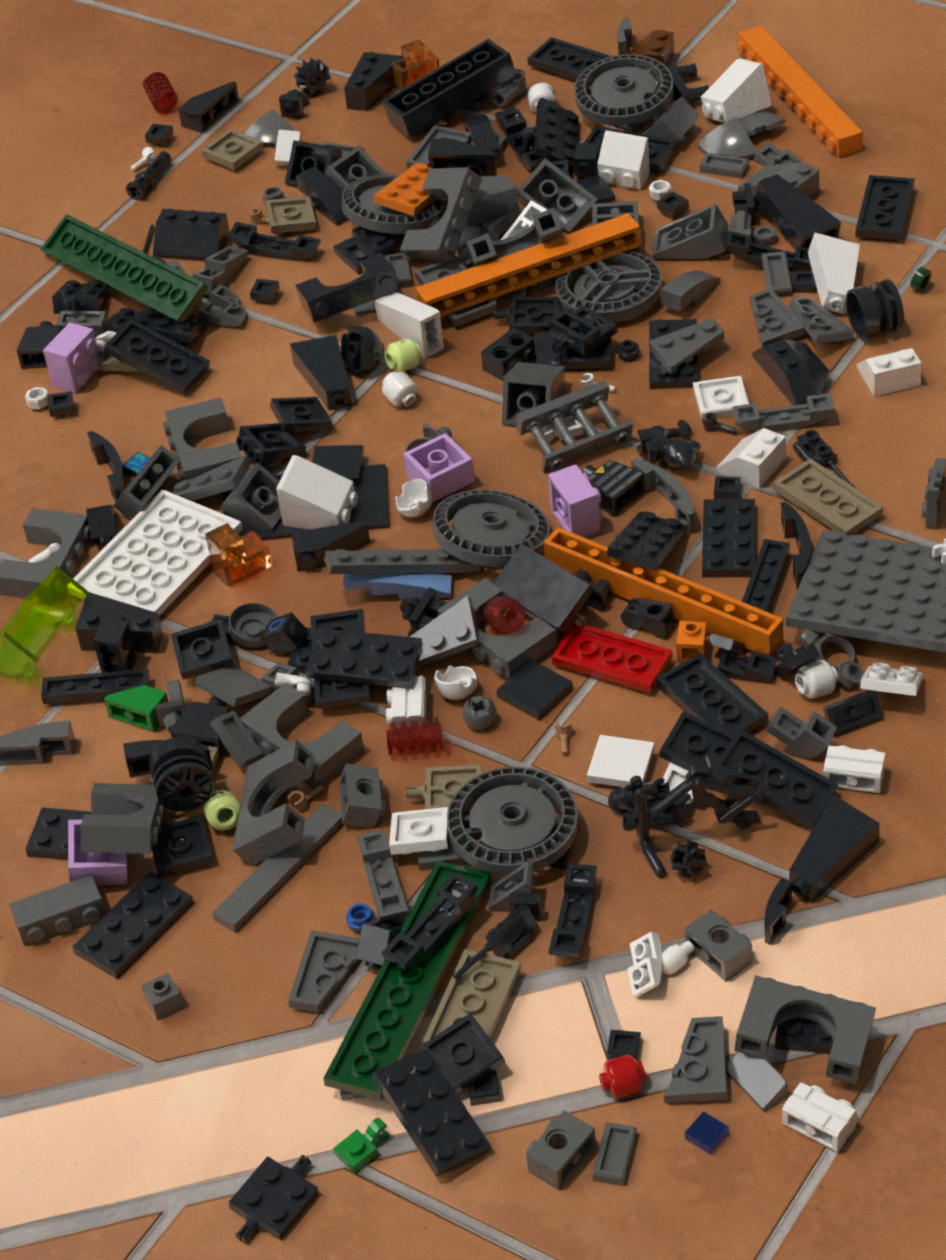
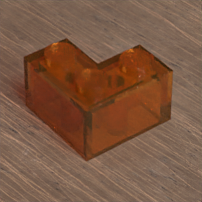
[392,39,440,90]
[205,523,272,588]

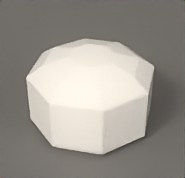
[649,180,672,200]
[25,387,49,409]

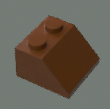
[630,30,674,67]

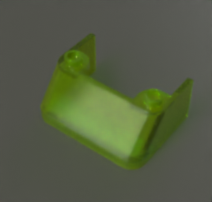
[0,566,89,679]

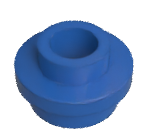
[346,903,376,931]

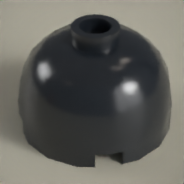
[340,326,384,374]

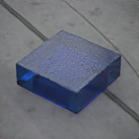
[685,1111,729,1155]

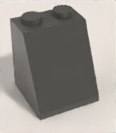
[465,176,521,227]
[502,362,565,426]

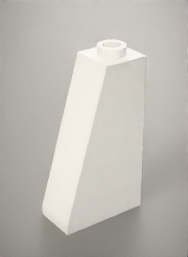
[808,233,860,315]
[375,292,444,359]

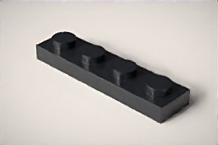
[742,539,790,612]
[41,669,150,704]

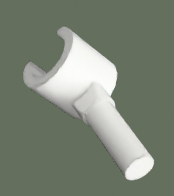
[130,147,156,172]
[580,373,615,392]

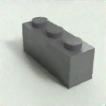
[113,445,181,520]
[9,874,106,946]

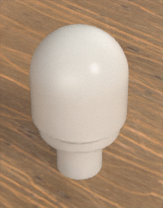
[662,940,695,975]

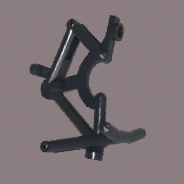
[623,751,764,877]

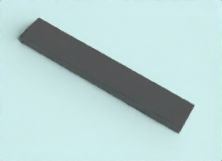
[212,803,342,932]

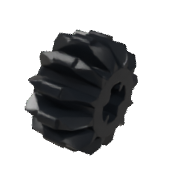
[294,57,331,95]

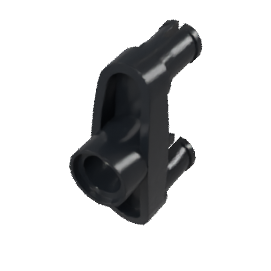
[658,63,709,105]

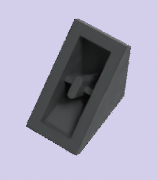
[488,860,536,912]

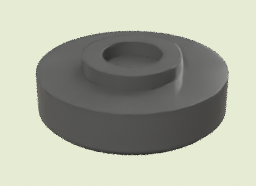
[228,603,277,648]

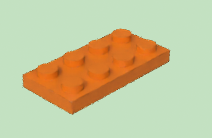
[373,163,435,216]

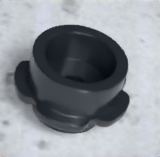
[616,340,640,361]

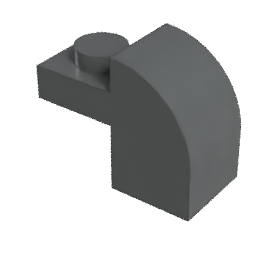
[766,706,837,759]

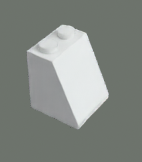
[701,58,772,123]
[276,455,358,529]

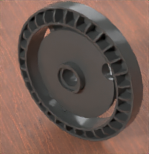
[574,55,674,126]
[341,175,444,234]
[556,251,663,321]
[432,490,550,567]
[447,767,578,875]

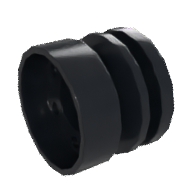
[846,279,904,339]
[148,736,215,812]

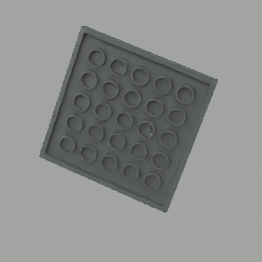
[786,530,946,653]

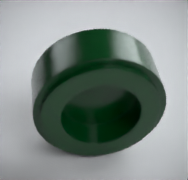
[910,266,931,291]

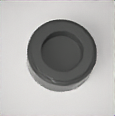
[753,226,776,247]

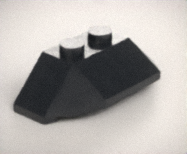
[752,339,829,406]

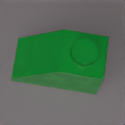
[104,685,169,733]

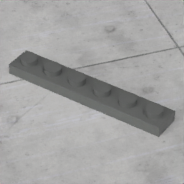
[324,548,481,574]

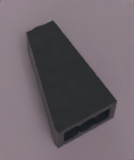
[755,174,841,249]
[290,335,352,410]
[789,795,880,903]

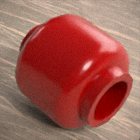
[599,1054,647,1099]

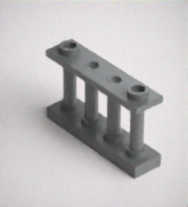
[516,380,633,473]

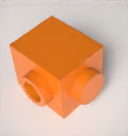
[676,621,707,663]

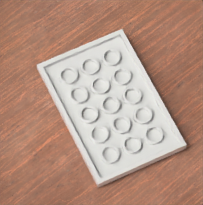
[68,489,243,617]

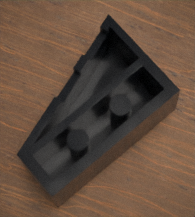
[344,52,406,111]
[75,592,163,654]

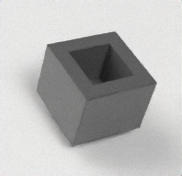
[141,973,184,1020]

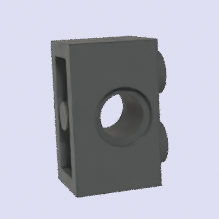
[339,764,385,828]
[685,909,752,982]
[526,1110,596,1190]

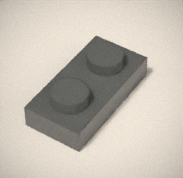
[56,311,107,332]

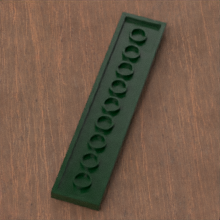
[40,214,209,325]
[323,860,492,1101]

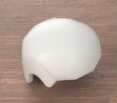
[395,479,433,518]
[434,665,478,701]

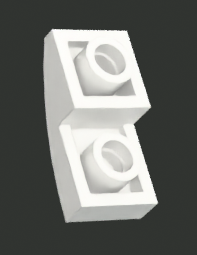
[275,130,300,166]
[627,932,662,997]

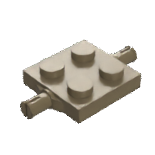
[406,764,482,815]

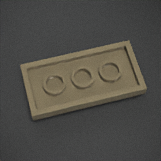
[774,458,883,535]
[422,949,521,1044]

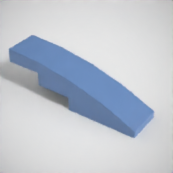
[343,573,453,601]

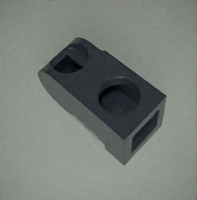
[620,598,676,640]

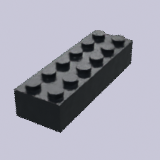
[382,39,517,138]

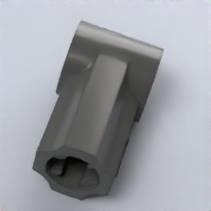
[491,69,527,108]
[728,211,752,243]

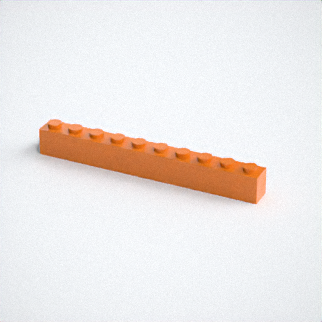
[736,25,863,158]
[415,213,642,317]
[543,527,784,656]

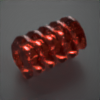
[142,72,178,114]
[484,596,525,631]
[386,717,444,756]

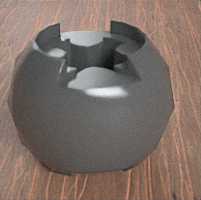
[462,696,497,730]

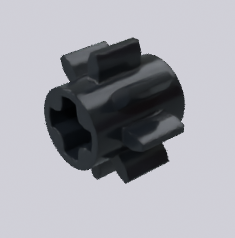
[671,841,706,878]

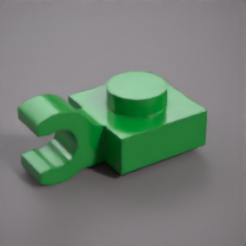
[333,1117,389,1174]

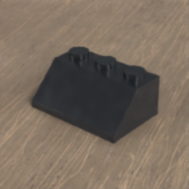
[153,209,230,261]

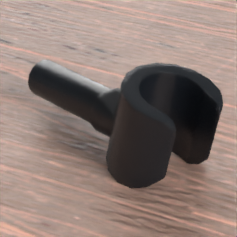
[702,412,737,434]

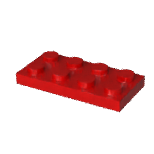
[552,623,673,694]

